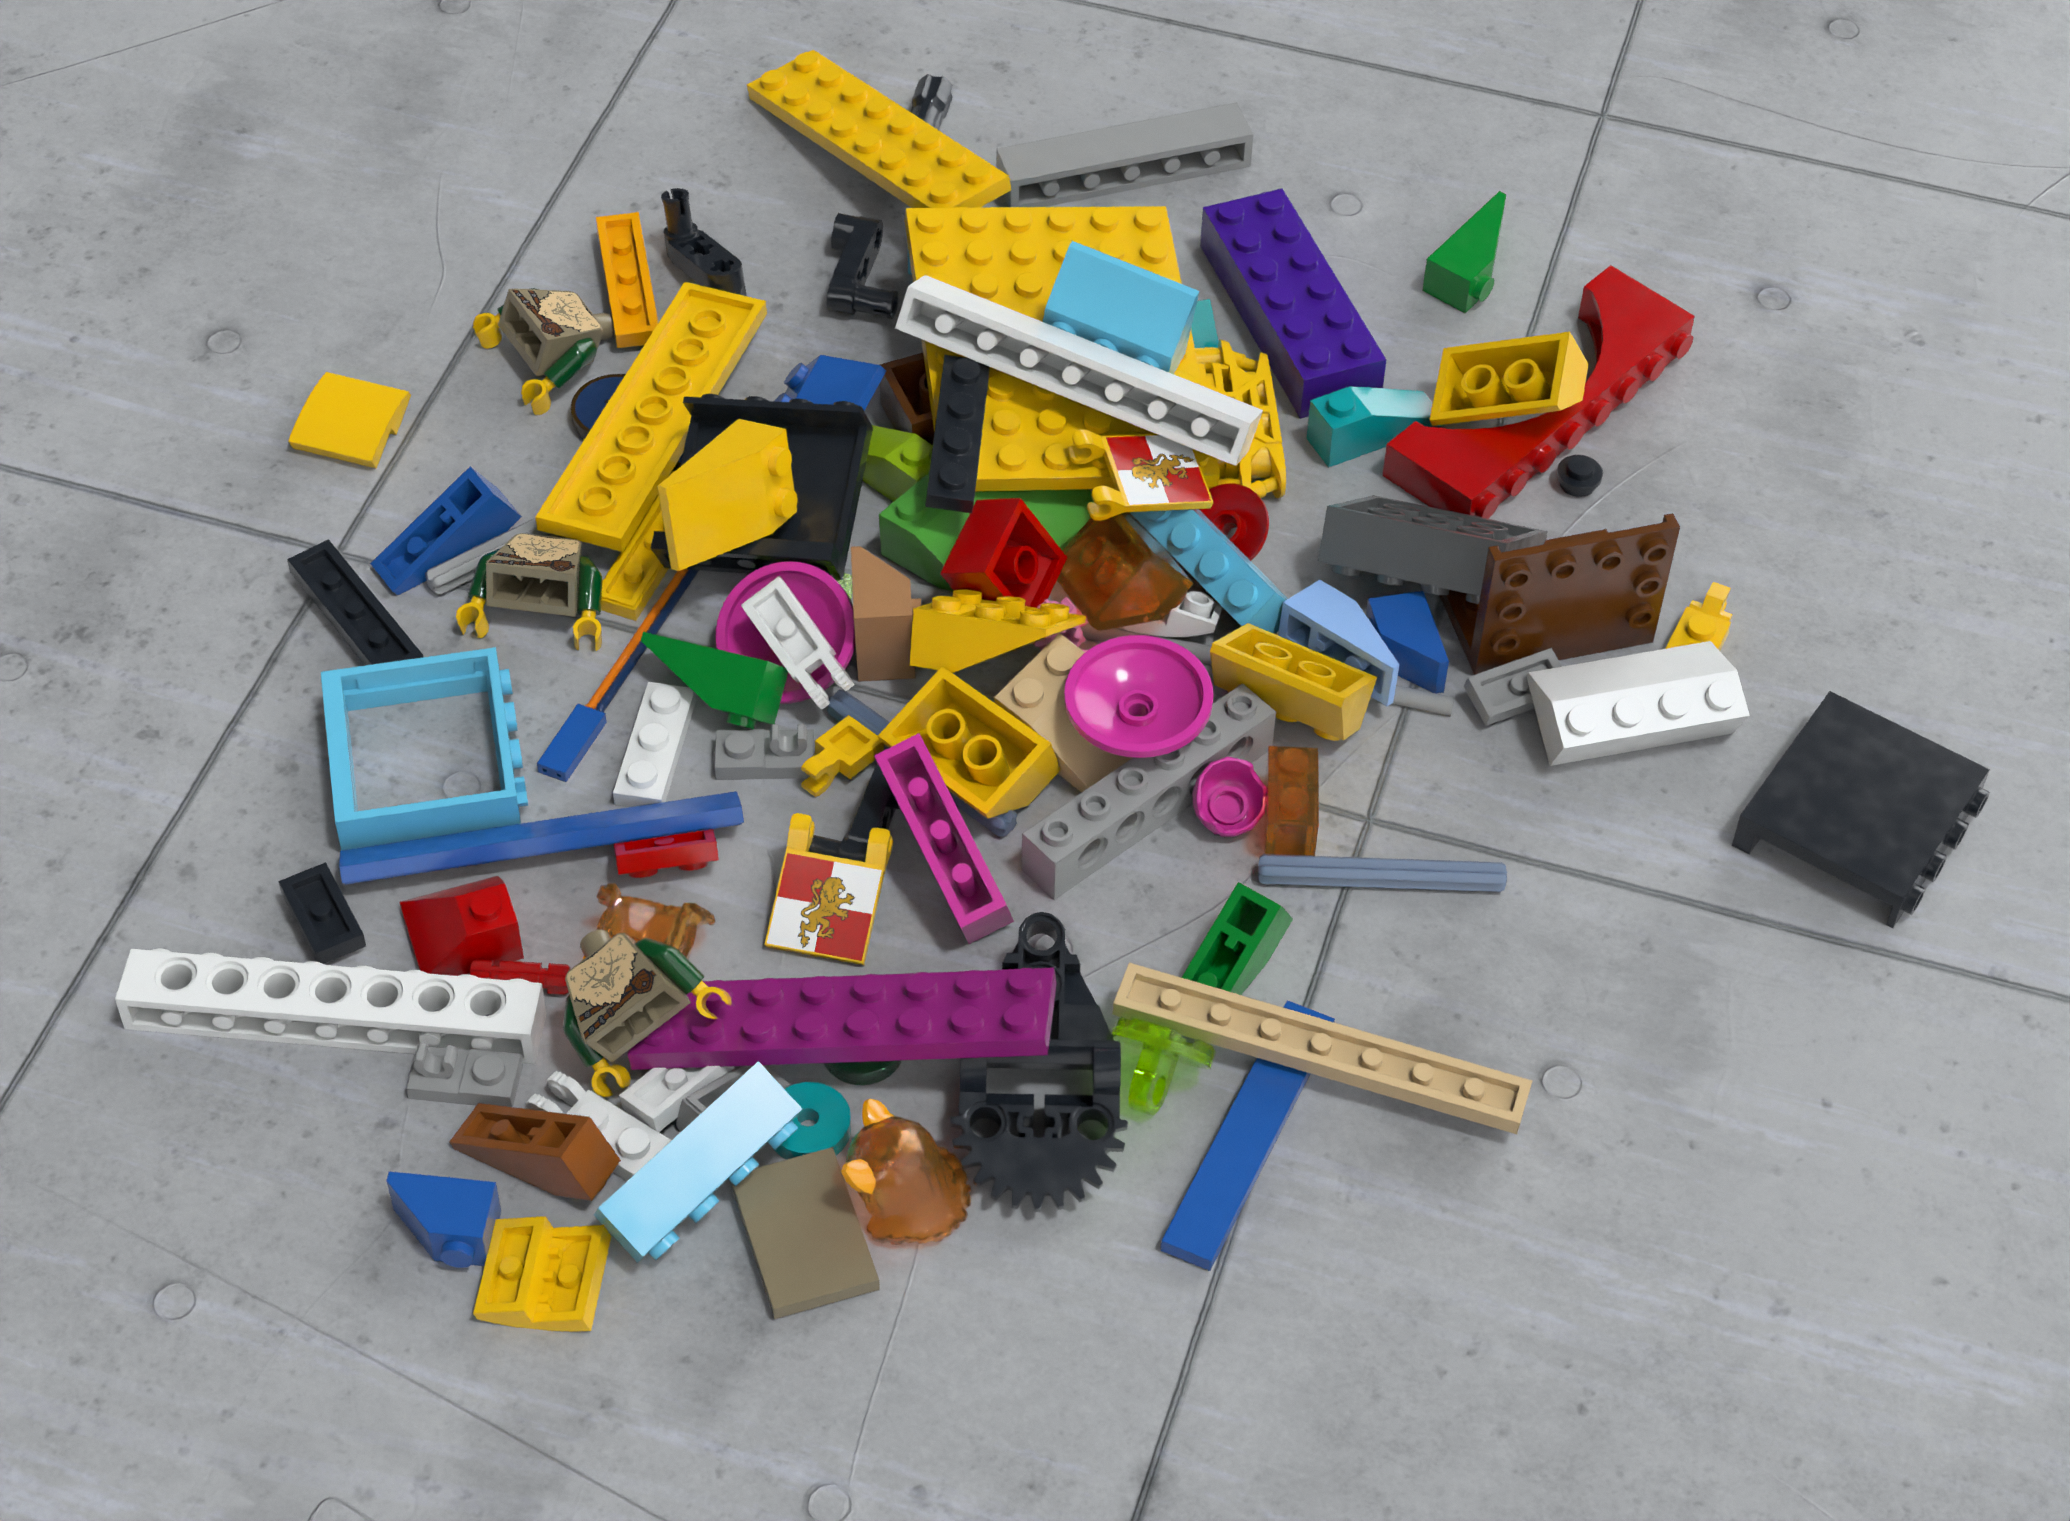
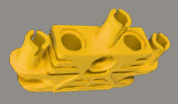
[1195,339,1286,498]

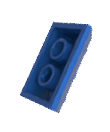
[774,355,886,411]

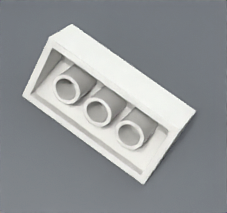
[1526,641,1750,766]

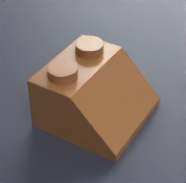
[851,546,921,682]

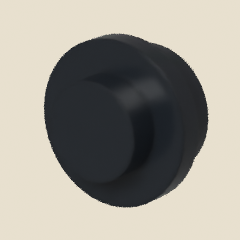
[1557,455,1603,497]

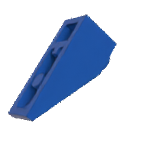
[370,466,522,595]

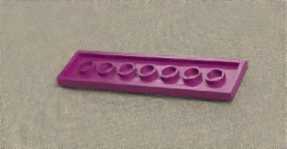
[627,968,1057,1070]

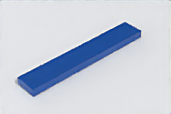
[1161,1000,1335,1271]

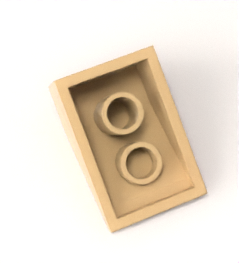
[994,633,1141,792]

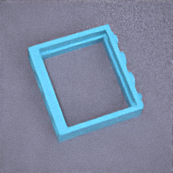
[321,647,528,851]

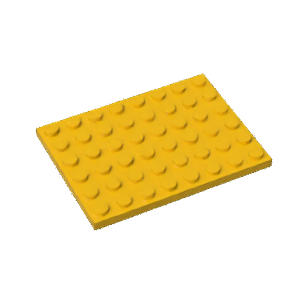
[904,206,1220,491]

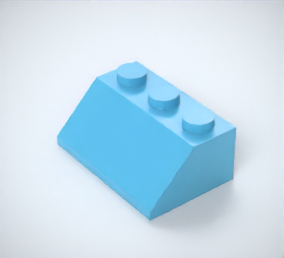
[1043,241,1199,374]

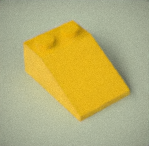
[658,419,798,571]

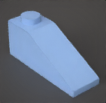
[1278,580,1399,706]

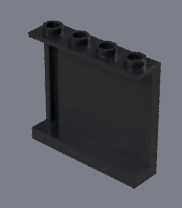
[651,394,873,580]
[1732,691,1990,928]

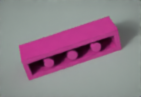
[874,733,1014,944]

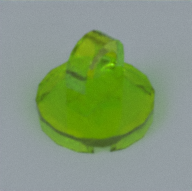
[1111,1016,1216,1115]

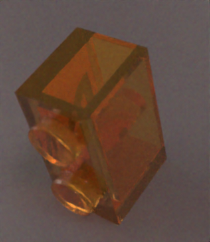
[1264,746,1319,856]

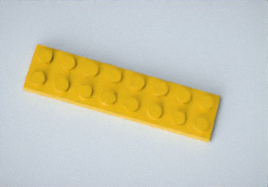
[747,50,1012,208]
[535,282,767,552]

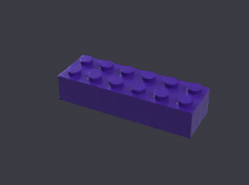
[1200,188,1387,419]

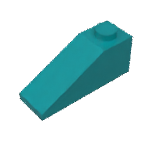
[1306,386,1445,468]

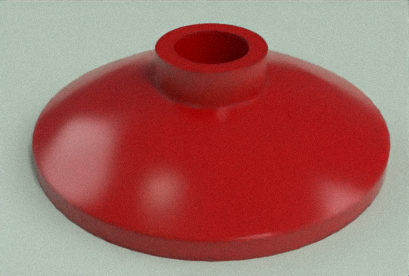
[1199,483,1269,561]

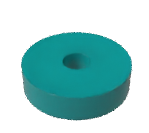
[774,1082,851,1160]

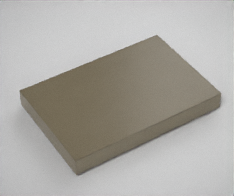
[730,1147,880,1319]

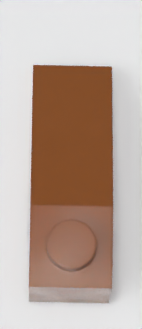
[449,1103,621,1201]

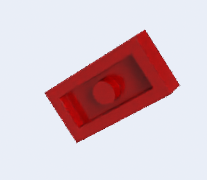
[614,829,719,878]

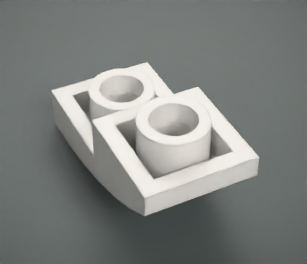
[1116,590,1223,637]

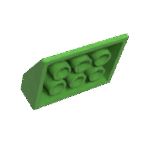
[879,473,1097,592]

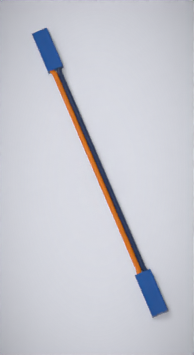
[537,569,699,782]

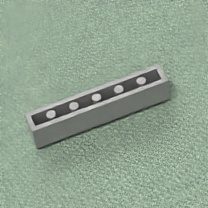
[996,102,1254,207]

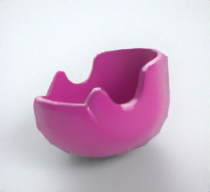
[1192,756,1267,837]

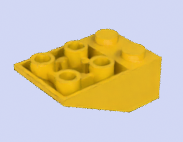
[910,590,1086,673]

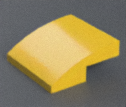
[288,372,411,469]
[473,1216,612,1332]

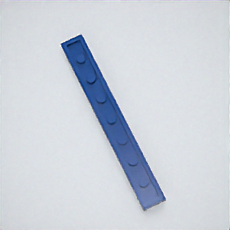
[339,791,744,885]

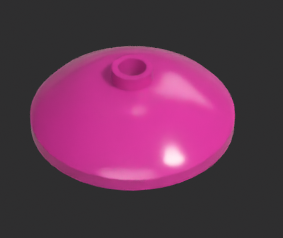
[716,561,856,704]
[1064,635,1213,758]

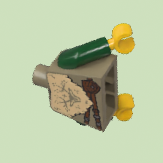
[473,288,614,415]
[456,533,603,651]
[563,930,732,1097]

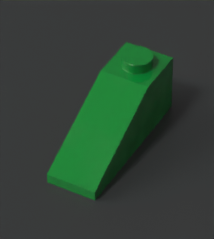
[1422,191,1507,313]
[641,632,788,729]
[1181,882,1293,995]

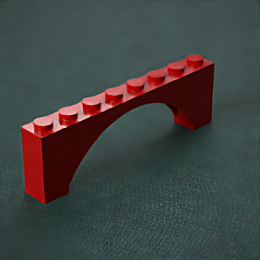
[1382,265,1695,519]

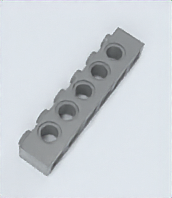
[1021,683,1276,900]

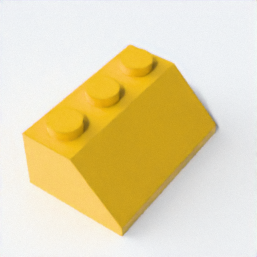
[1429,332,1588,426]
[1210,623,1377,741]
[878,666,1060,819]

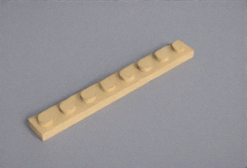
[1112,962,1532,1134]

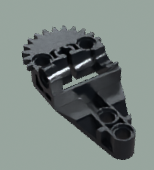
[950,912,1128,1212]

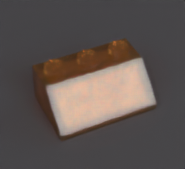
[1057,512,1194,631]

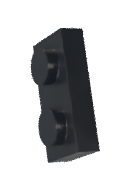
[278,862,366,964]

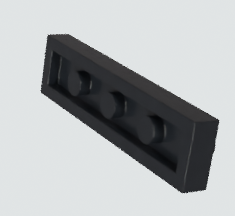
[925,355,990,513]
[287,539,423,666]

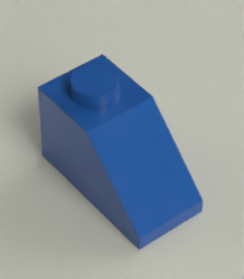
[1366,591,1449,694]
[386,1171,502,1268]

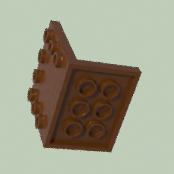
[1439,513,1680,675]

